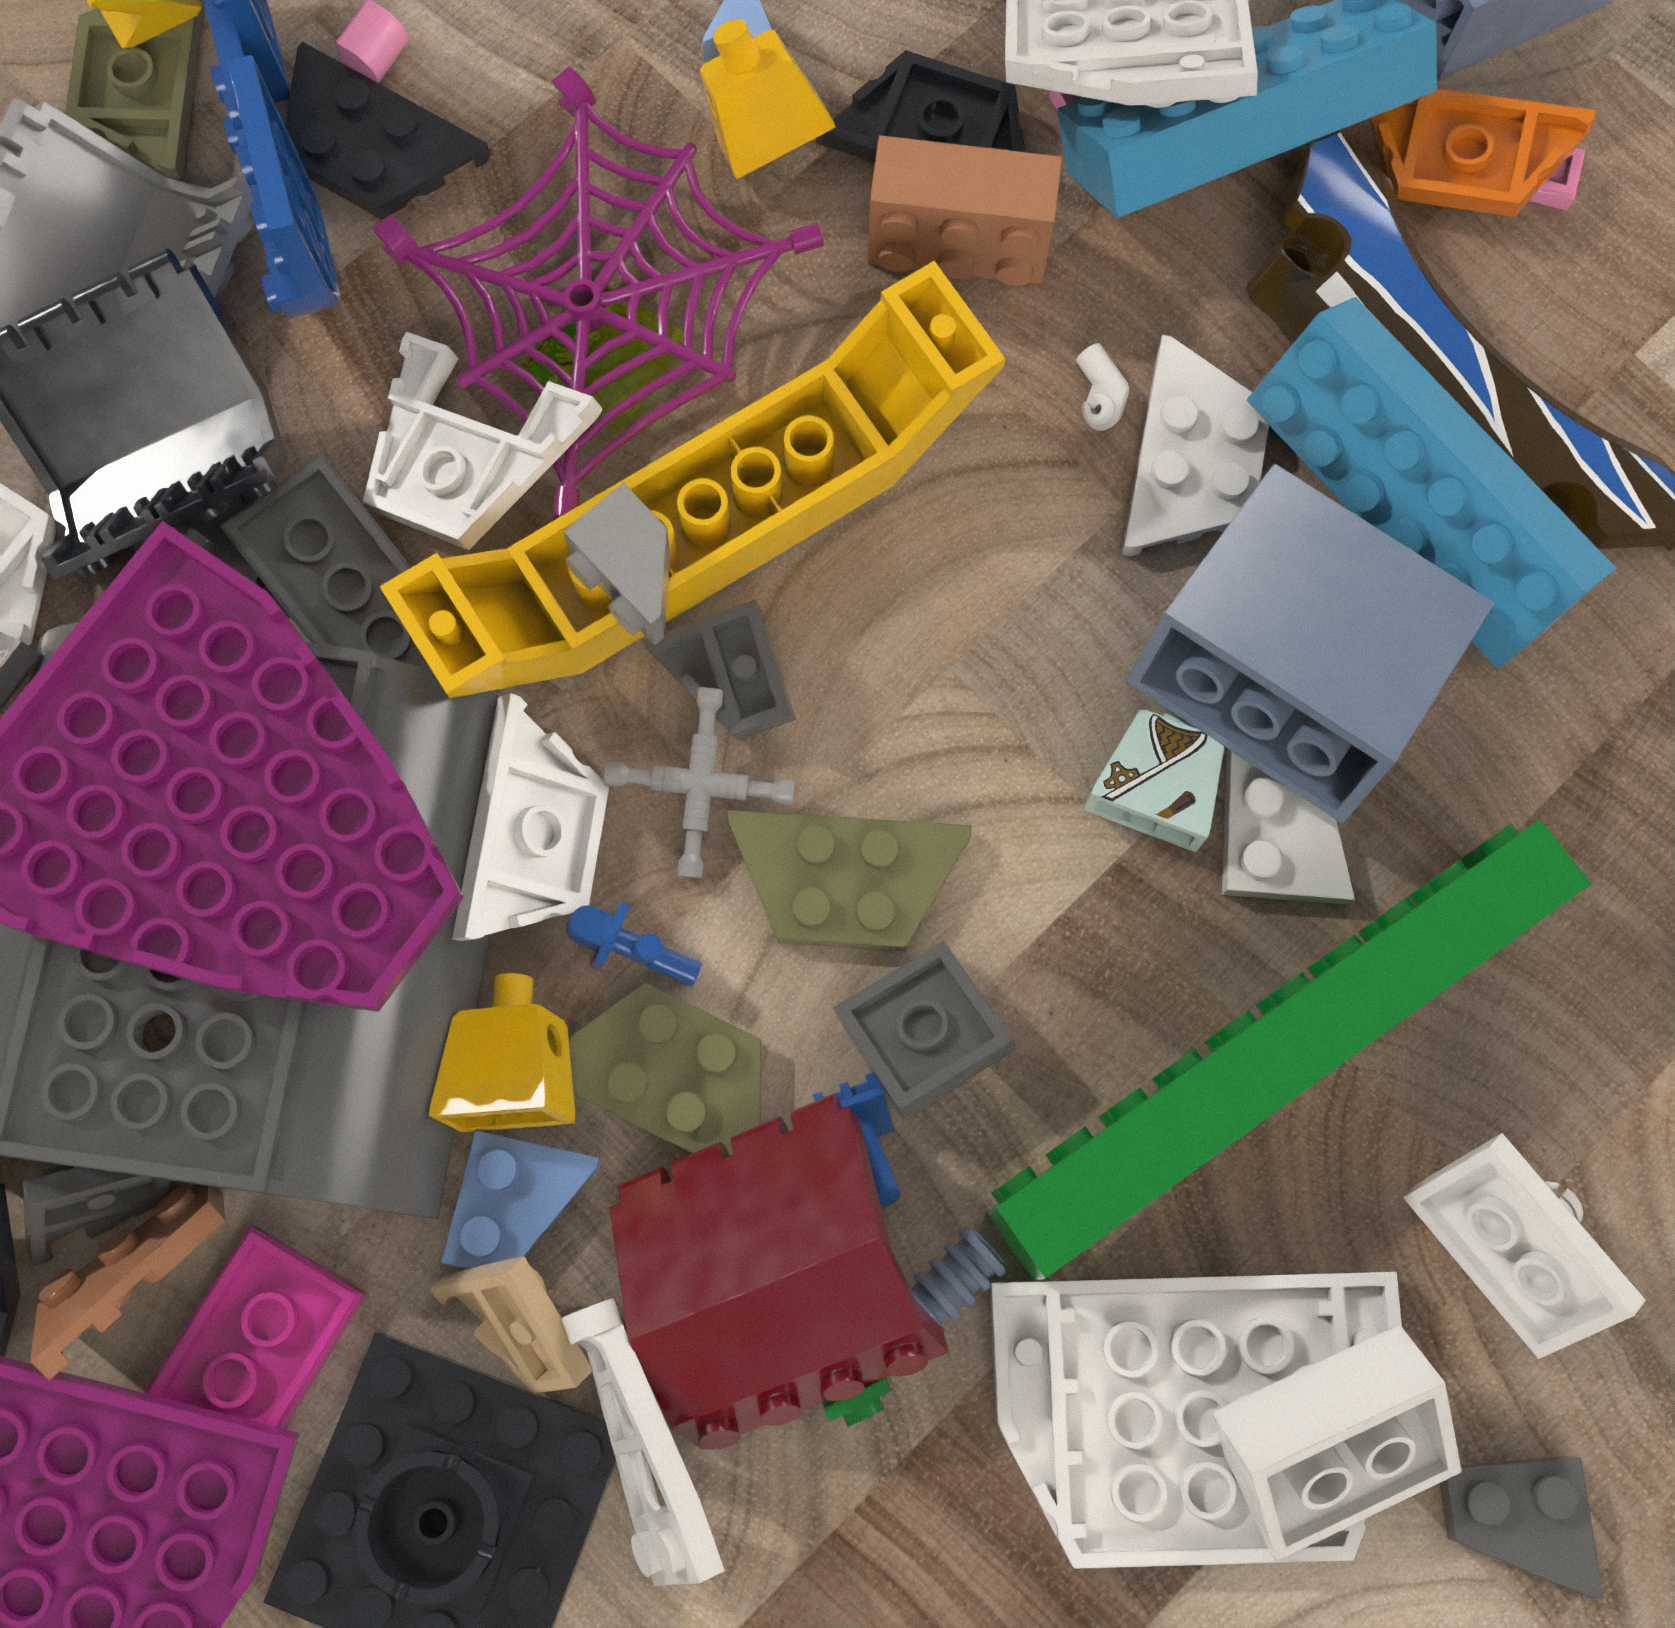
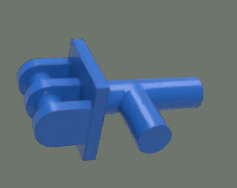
[566,901,702,987]
[812,1072,901,1206]

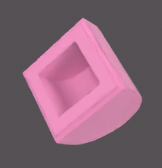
[336,0,409,83]

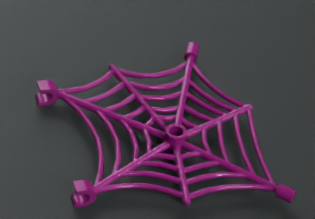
[372,66,824,520]

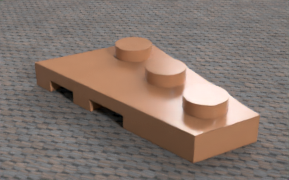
[30,1184,226,1381]

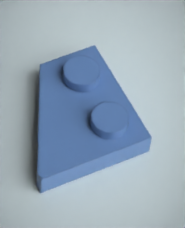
[441,1130,602,1269]

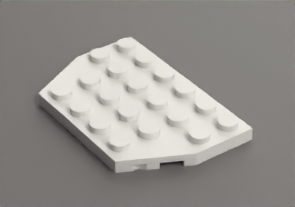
[1005,0,1258,108]
[990,1272,1402,1569]

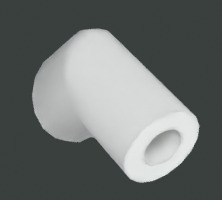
[1076,343,1129,431]

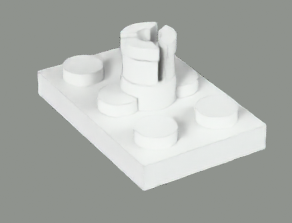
[1403,1133,1646,1359]

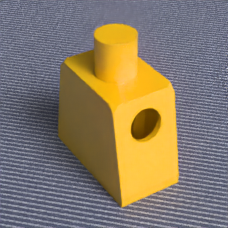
[700,19,836,179]
[429,973,575,1132]

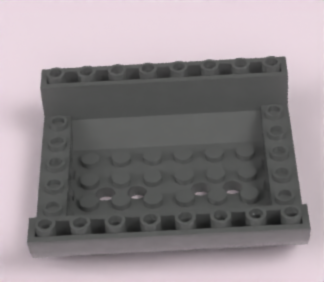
[0,622,531,1219]

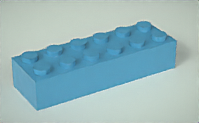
[1057,0,1437,218]
[1246,297,1617,670]

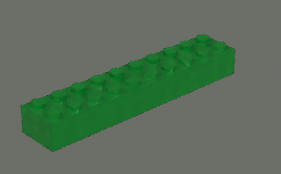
[985,819,1592,1280]

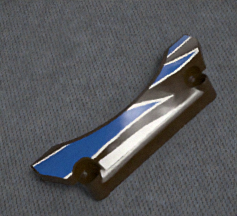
[1246,129,1675,551]

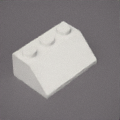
[1212,1324,1462,1562]

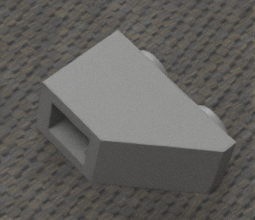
[564,483,670,645]

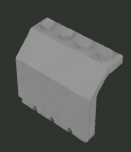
[0,99,254,345]

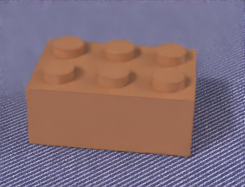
[868,135,1062,286]

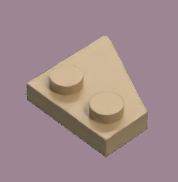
[430,1256,592,1393]

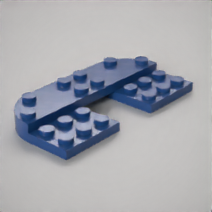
[204,0,340,318]

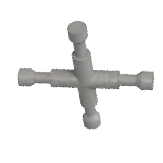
[604,687,796,878]

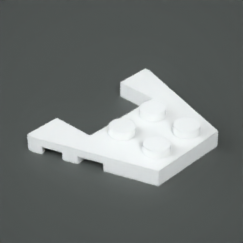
[363,332,602,550]

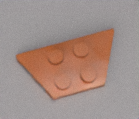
[1369,89,1597,217]

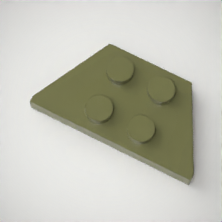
[65,0,205,181]
[727,810,972,951]
[569,982,762,1156]

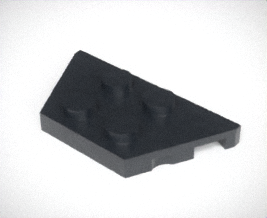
[285,42,491,220]
[816,50,1025,162]

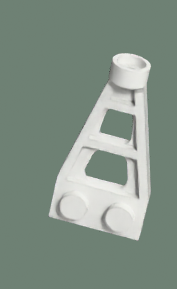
[561,1298,725,1586]

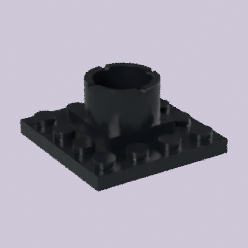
[263,1332,616,1628]

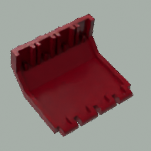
[609,1094,949,1450]

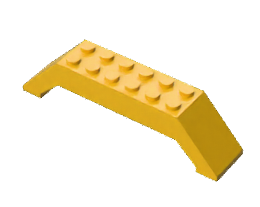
[379,261,1006,698]

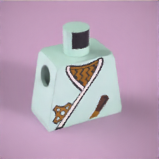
[1083,708,1224,853]

